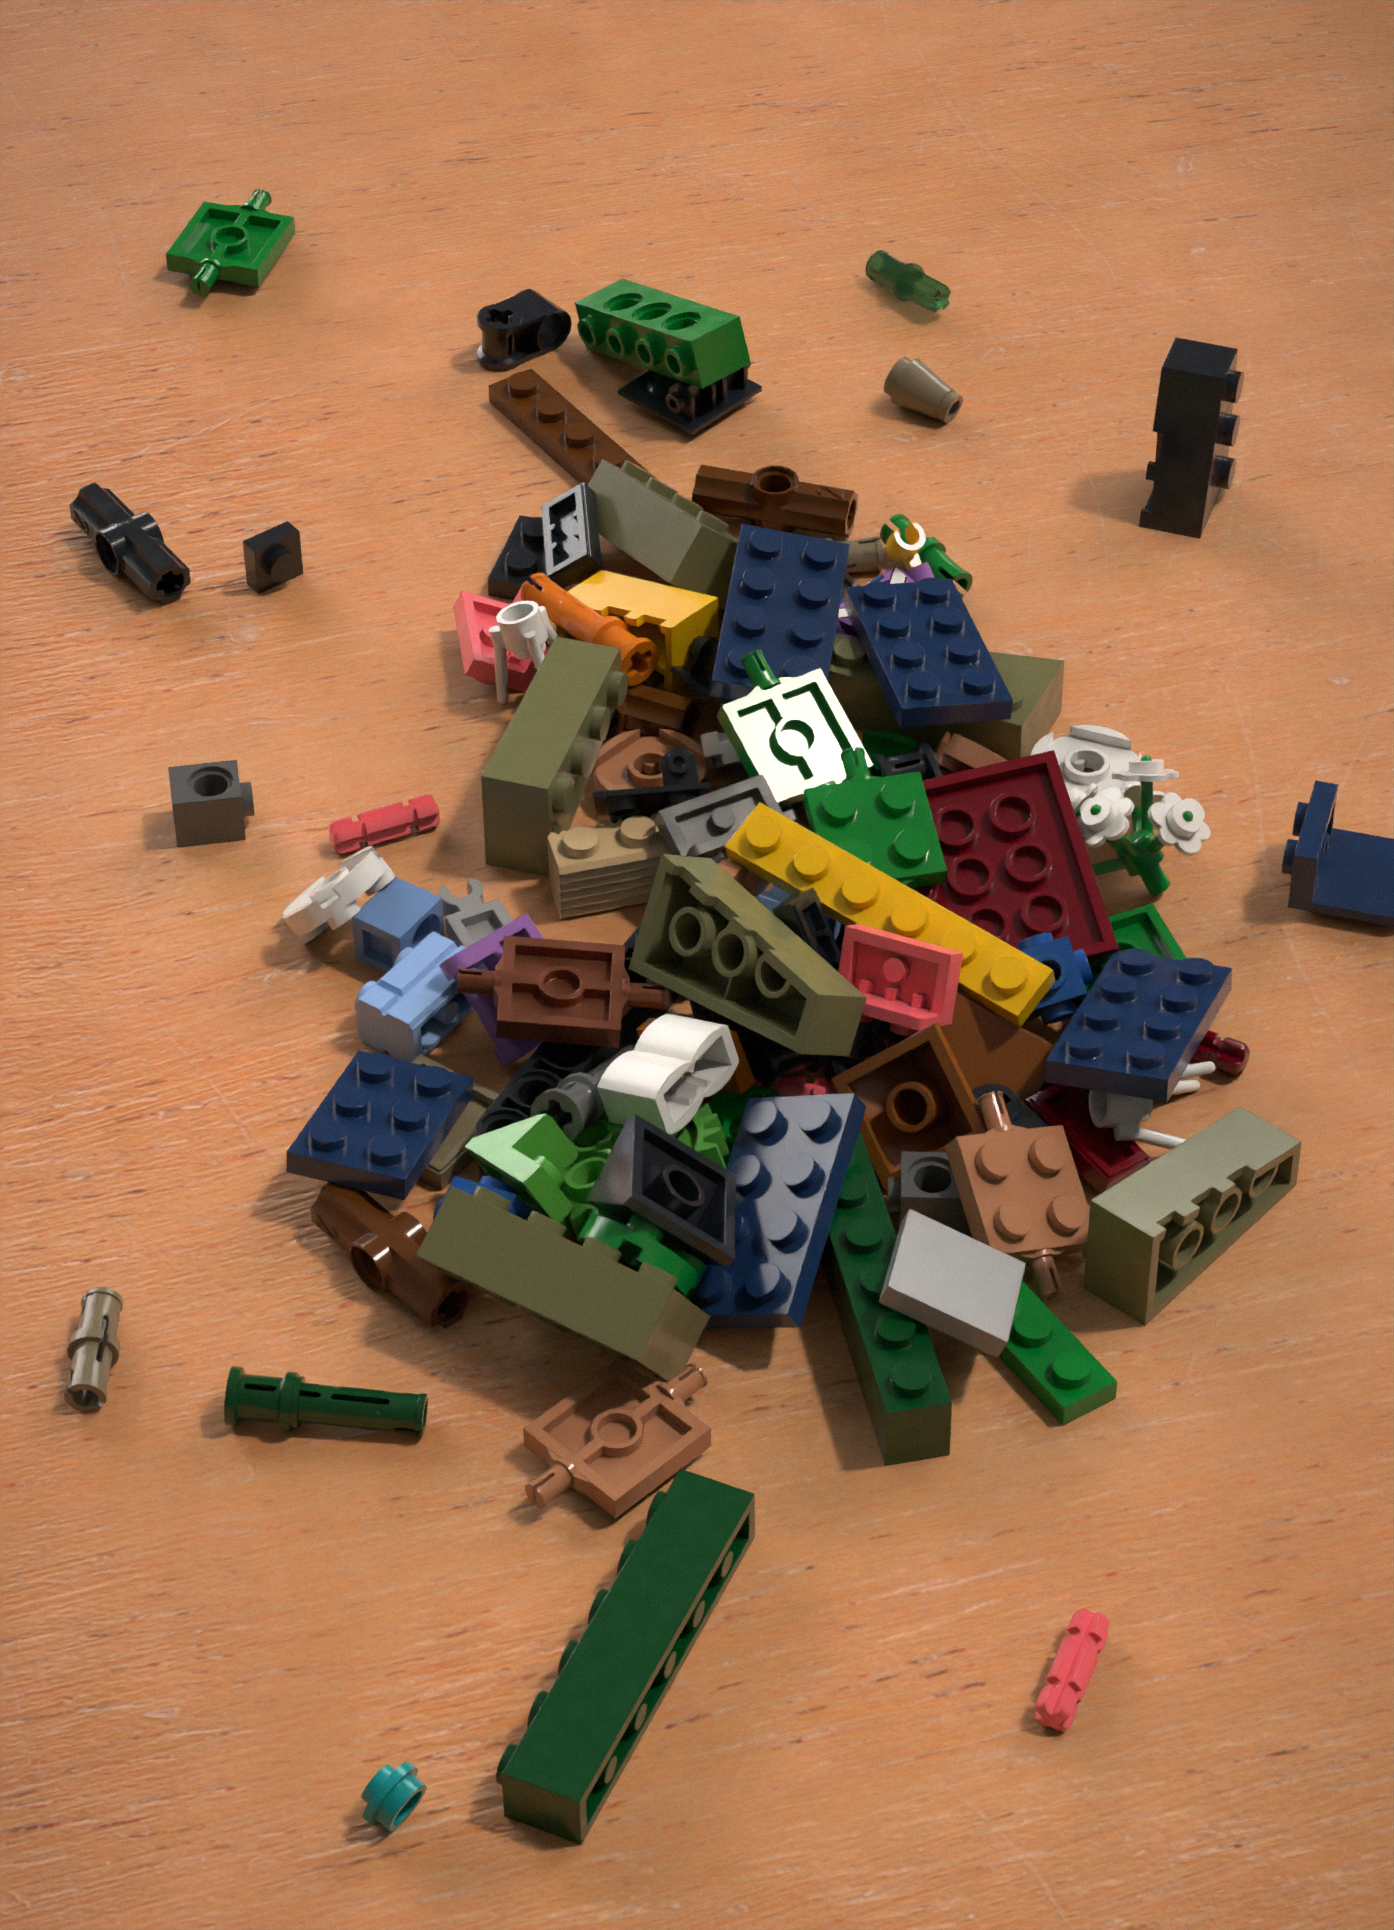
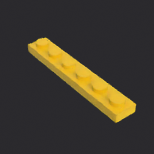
[724,802,1055,1027]

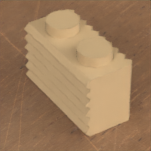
[547,813,671,919]

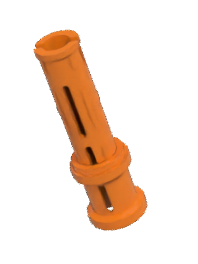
[520,572,659,686]

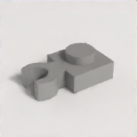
[438,877,513,948]

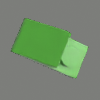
[464,1114,578,1223]

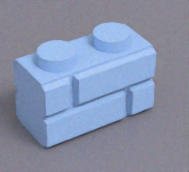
[355,931,487,1062]

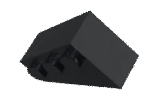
[1139,337,1244,539]

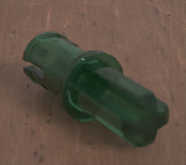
[865,250,951,312]

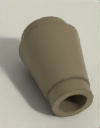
[884,357,963,423]

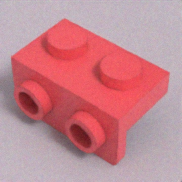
[453,583,550,692]
[838,924,963,1037]

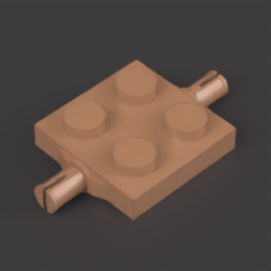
[945,1091,1090,1301]
[523,1358,711,1519]

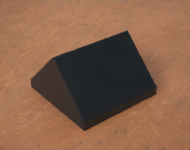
[586,1113,736,1267]

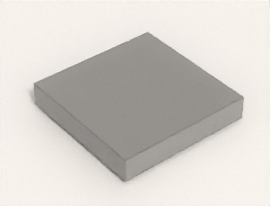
[879,1209,1026,1358]

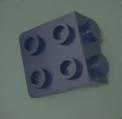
[1282,780,1394,927]

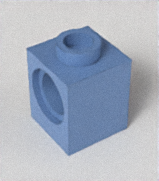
[352,877,445,974]

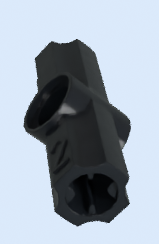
[69,482,191,605]

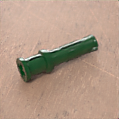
[224,1366,428,1436]

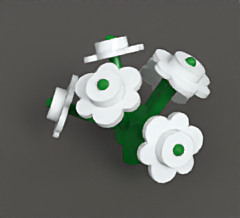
[1068,755,1211,896]

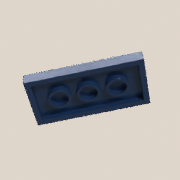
[709,524,850,700]
[844,577,1013,728]
[1045,949,1232,1102]
[689,1093,866,1329]

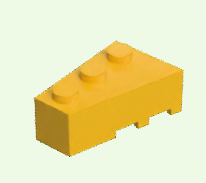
[556,570,719,700]

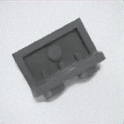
[655,774,799,864]

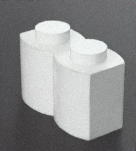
[597,1014,739,1135]

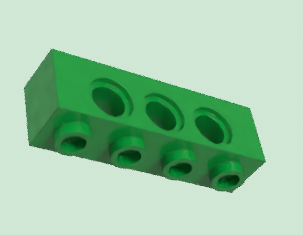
[574,278,751,389]

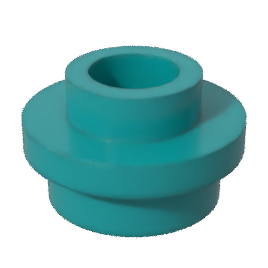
[361,1762,427,1831]

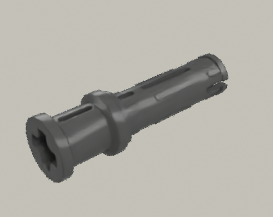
[530,1044,636,1141]

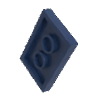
[287,1051,473,1200]

